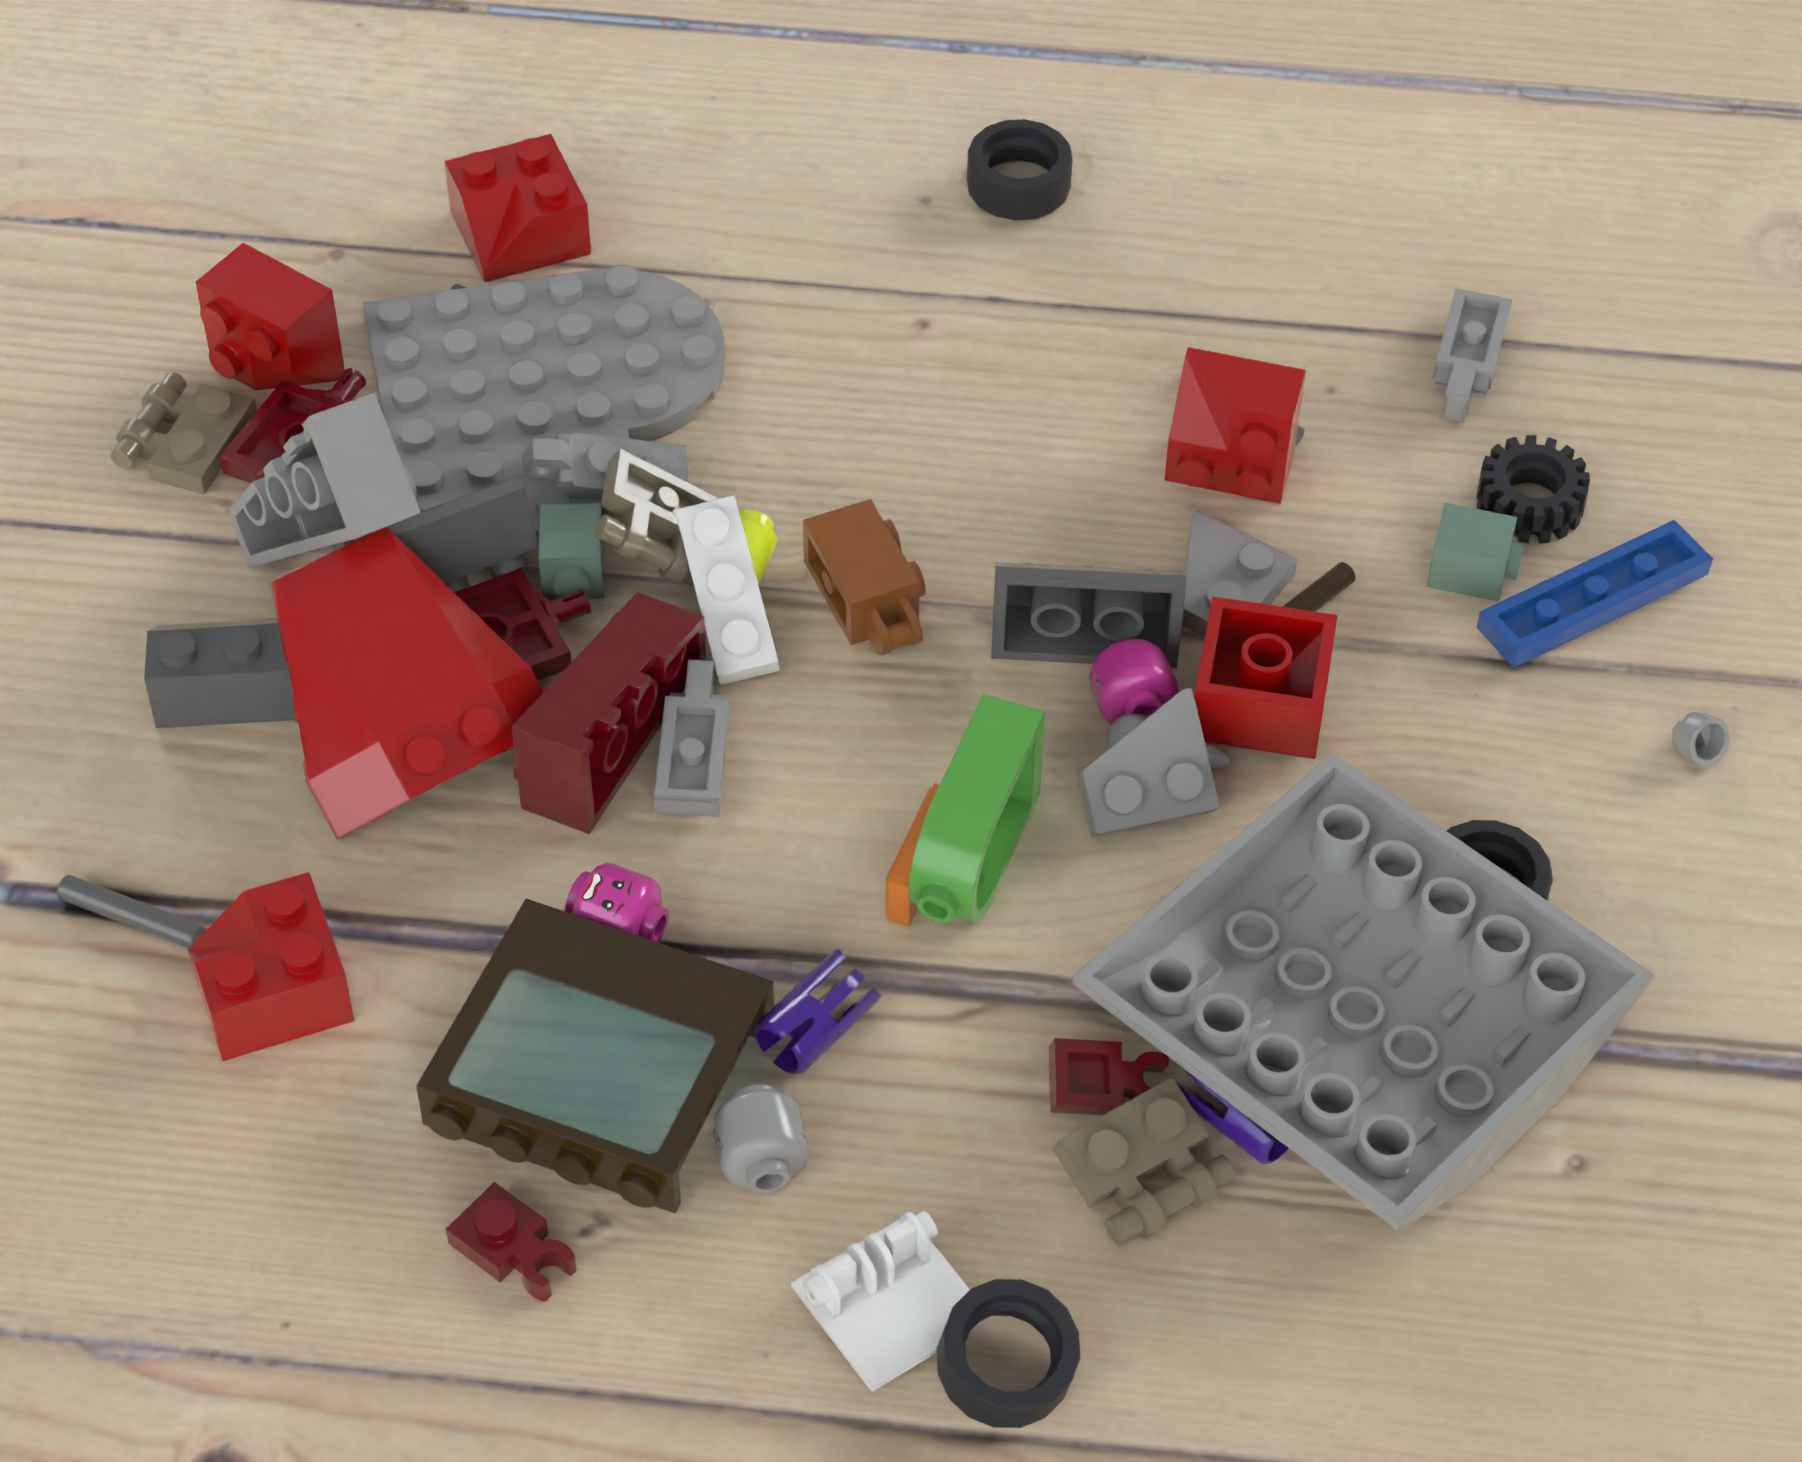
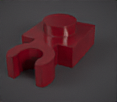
[1049,1038,1169,1115]
[446,1182,577,1301]

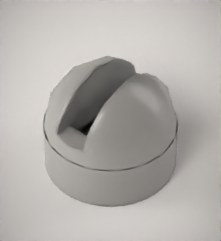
[1672,712,1730,767]

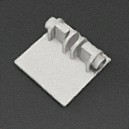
[791,1211,991,1392]

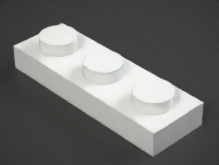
[675,495,780,686]

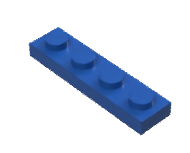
[1476,520,1713,668]

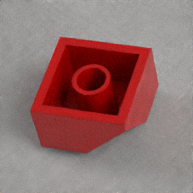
[444,134,591,283]
[195,243,345,391]
[1164,347,1306,504]
[1194,596,1338,759]
[188,872,354,1061]

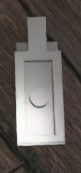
[1433,288,1512,423]
[522,432,688,501]
[654,660,729,817]

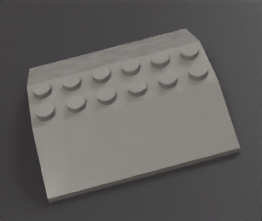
[1072,753,1654,1231]

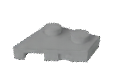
[1182,510,1297,636]
[1077,688,1220,837]

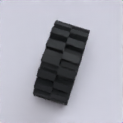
[1476,435,1590,544]

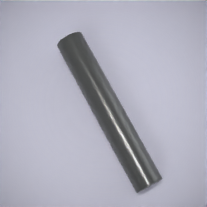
[57,875,206,949]

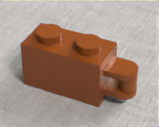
[803,499,926,656]

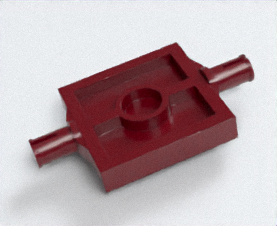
[219,368,385,483]
[454,568,591,680]

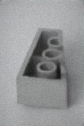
[227,392,421,568]

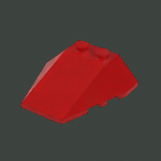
[271,527,544,839]

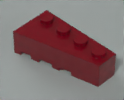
[512,592,706,835]

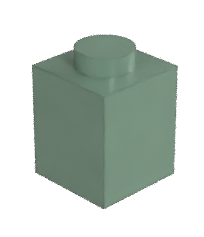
[538,503,604,600]
[1427,503,1524,602]

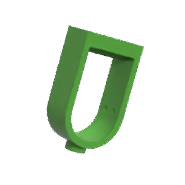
[909,694,1045,923]

